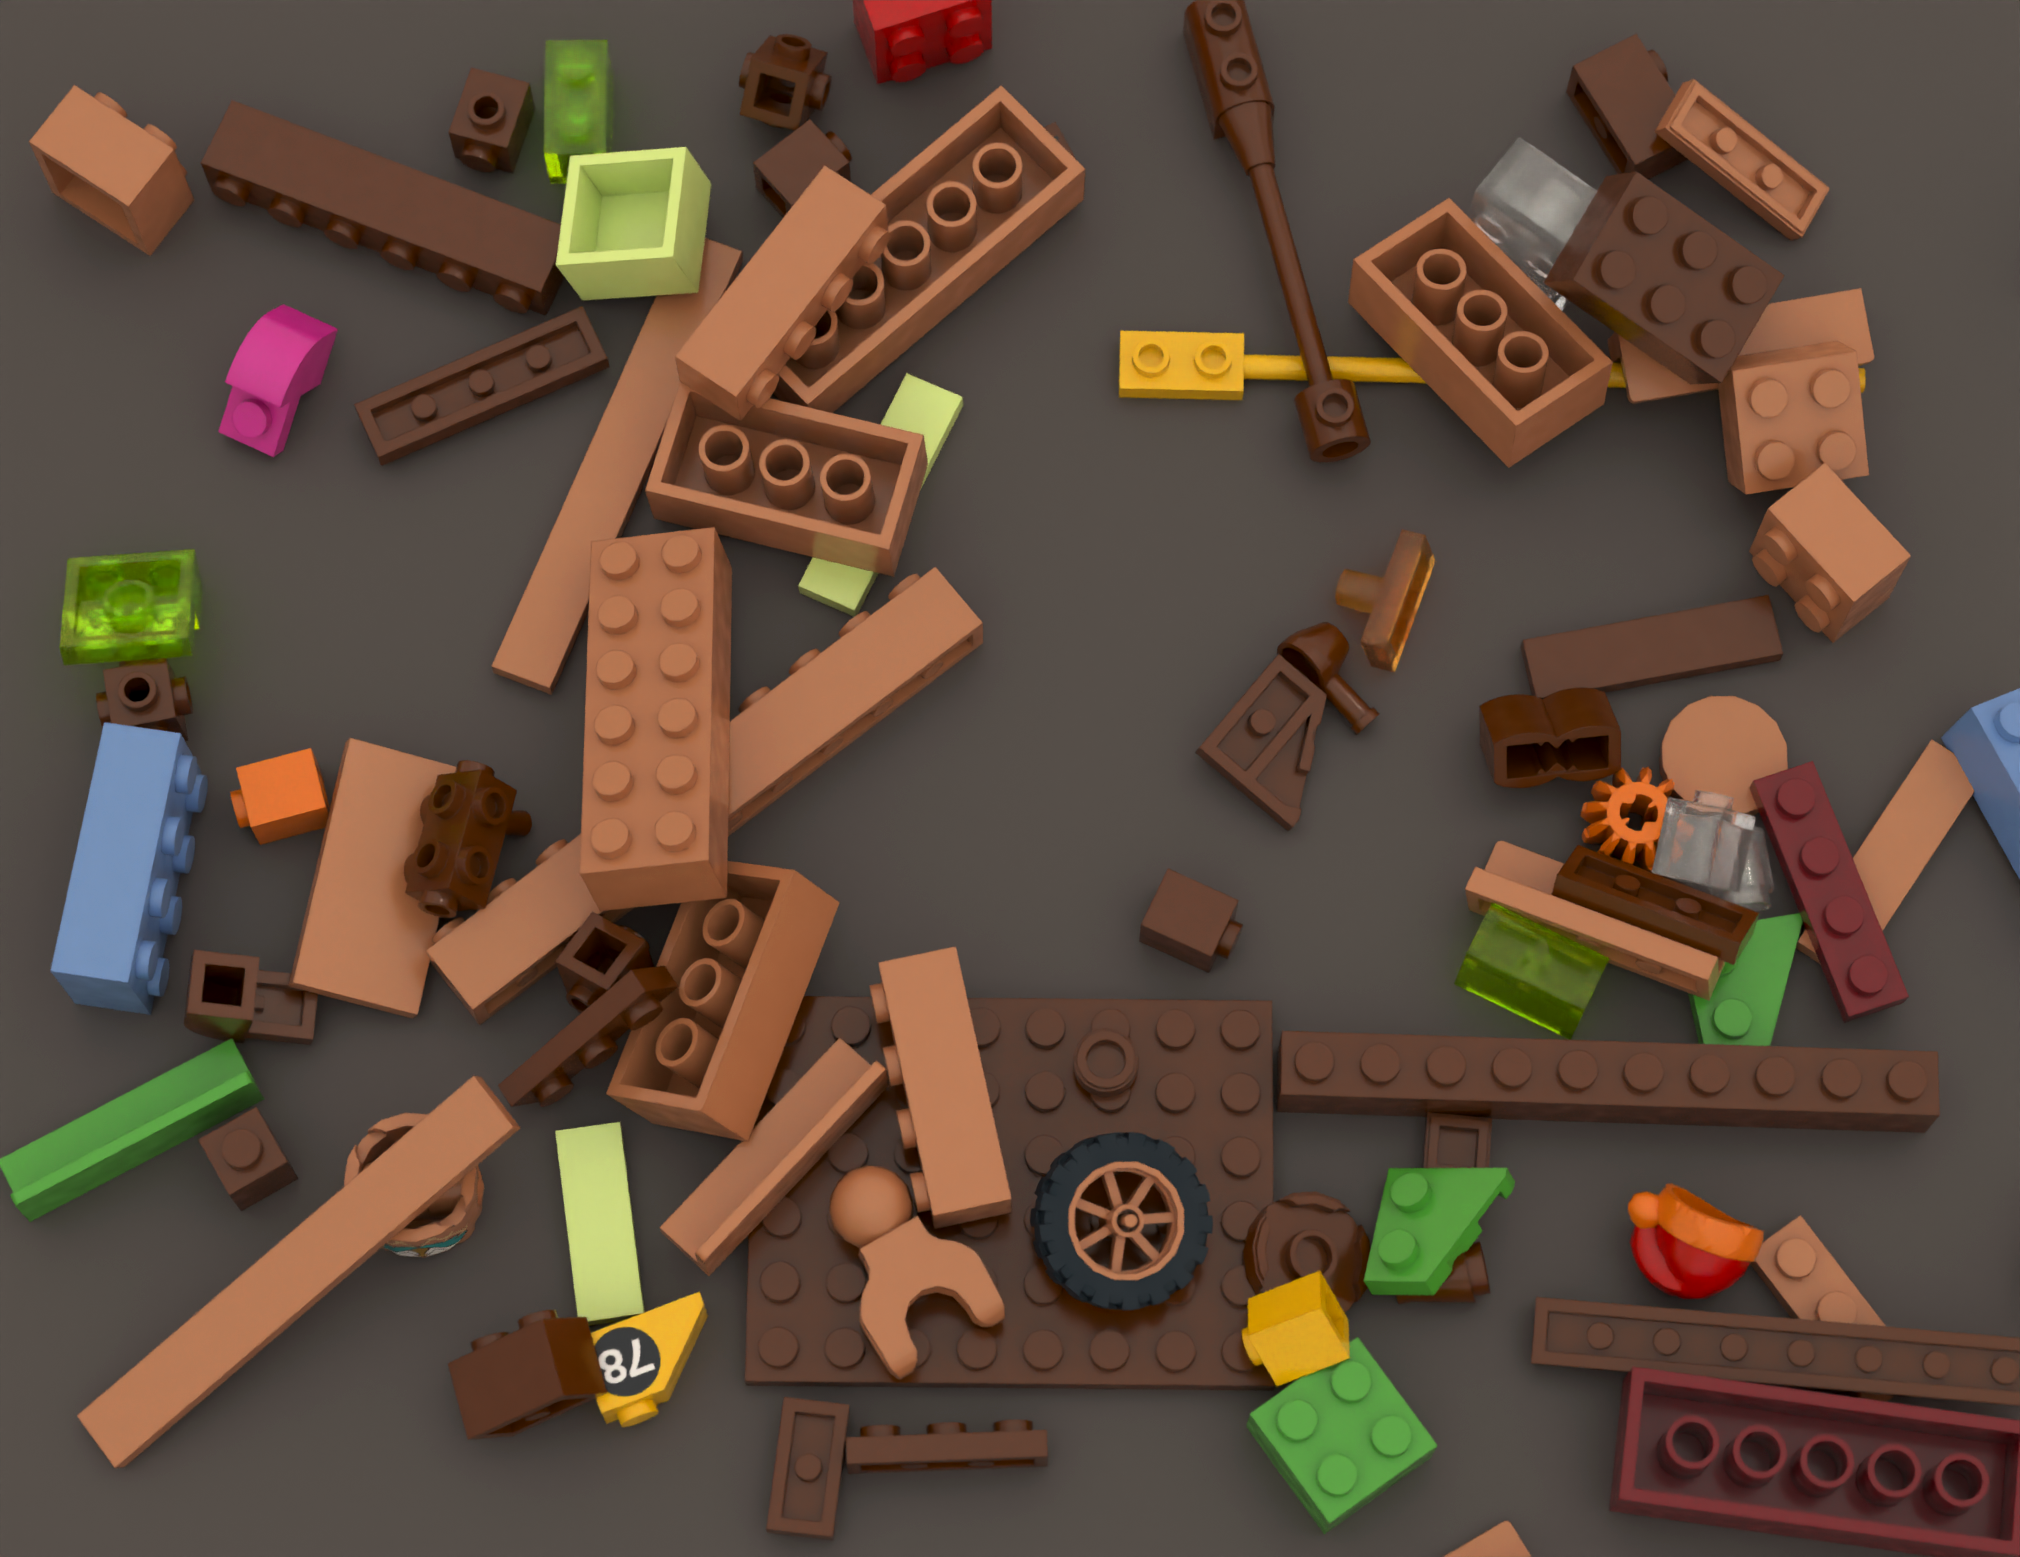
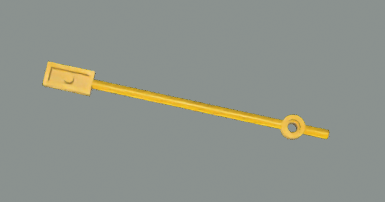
[1119,331,1866,400]

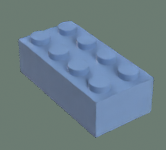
[50,722,208,1015]

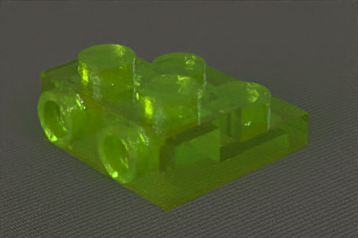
[59,549,202,665]

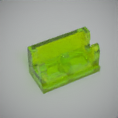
[1454,902,1610,1040]

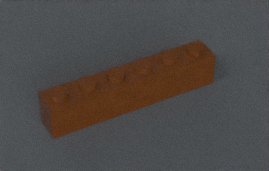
[201,100,564,316]

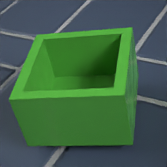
[1246,1337,1438,1535]

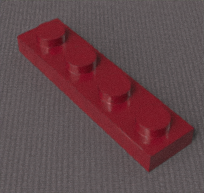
[1749,761,1909,1023]

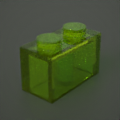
[544,40,613,184]

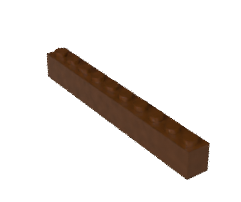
[1277,1031,1940,1133]

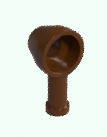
[1277,622,1380,735]

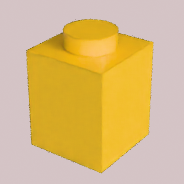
[1242,1270,1350,1387]

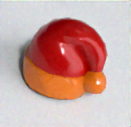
[1627,1183,1763,1300]

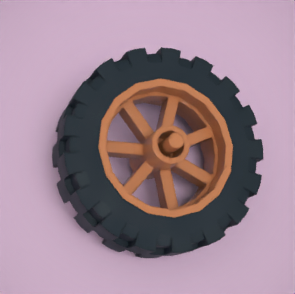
[1030,1132,1213,1310]

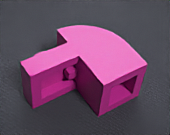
[218,304,338,457]

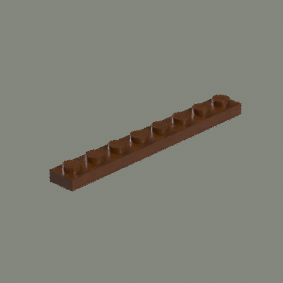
[1531,1297,2020,1407]

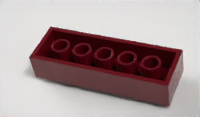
[1609,1366,2020,1557]

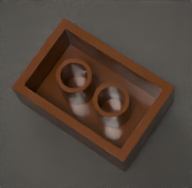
[1543,171,1785,384]

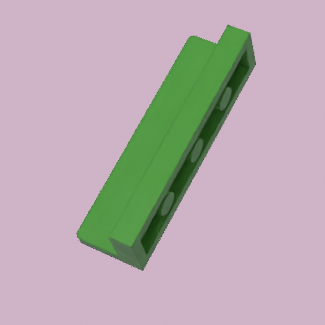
[0,1038,264,1222]

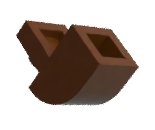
[184,949,318,1045]

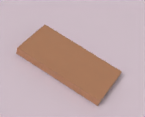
[288,738,456,1019]

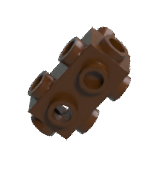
[404,760,532,918]

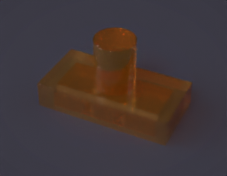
[1335,529,1436,672]

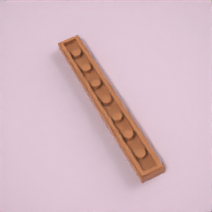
[491,238,743,695]
[77,1076,520,1468]

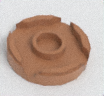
[1659,696,1788,822]

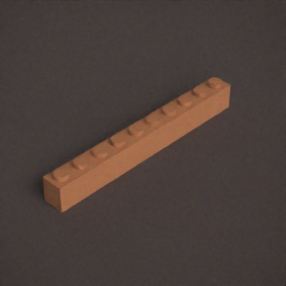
[426,567,983,1025]

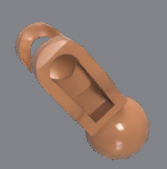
[829,1165,1005,1379]

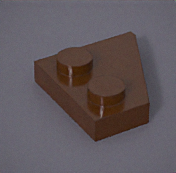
[1195,654,1327,831]

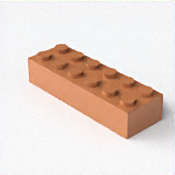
[773,85,1085,413]
[580,527,732,911]

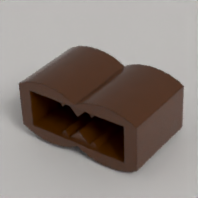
[1479,687,1621,788]

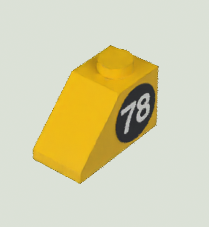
[591,1292,708,1427]

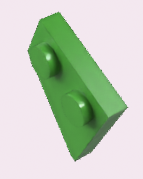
[1688,913,1803,1046]
[1364,1168,1515,1295]

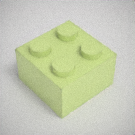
[556,147,711,301]

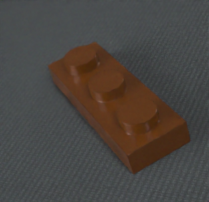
[1552,845,1759,965]
[498,966,678,1107]
[846,1420,1048,1474]

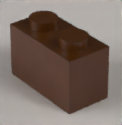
[1566,34,1688,180]
[448,1309,607,1440]

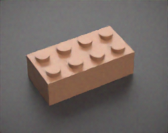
[1348,198,1613,468]
[645,382,928,577]
[606,861,840,1142]

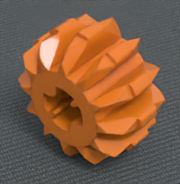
[1580,767,1690,873]

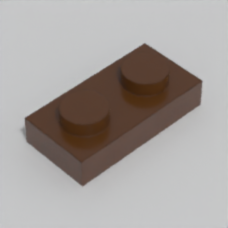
[766,1397,850,1541]

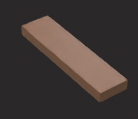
[1796,739,1974,964]

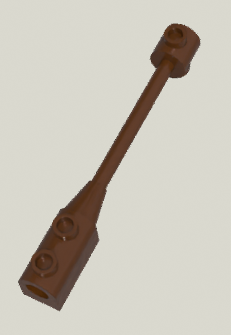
[1183,0,1371,463]

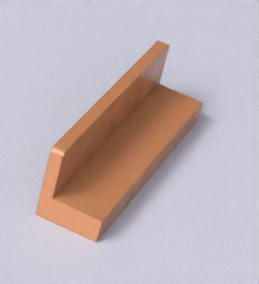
[1607,288,1874,404]
[1465,841,1725,1000]
[659,1038,888,1276]

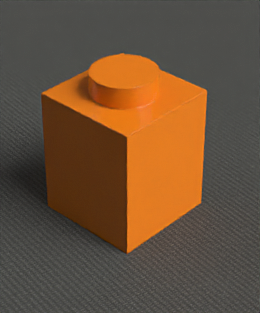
[230,748,330,845]

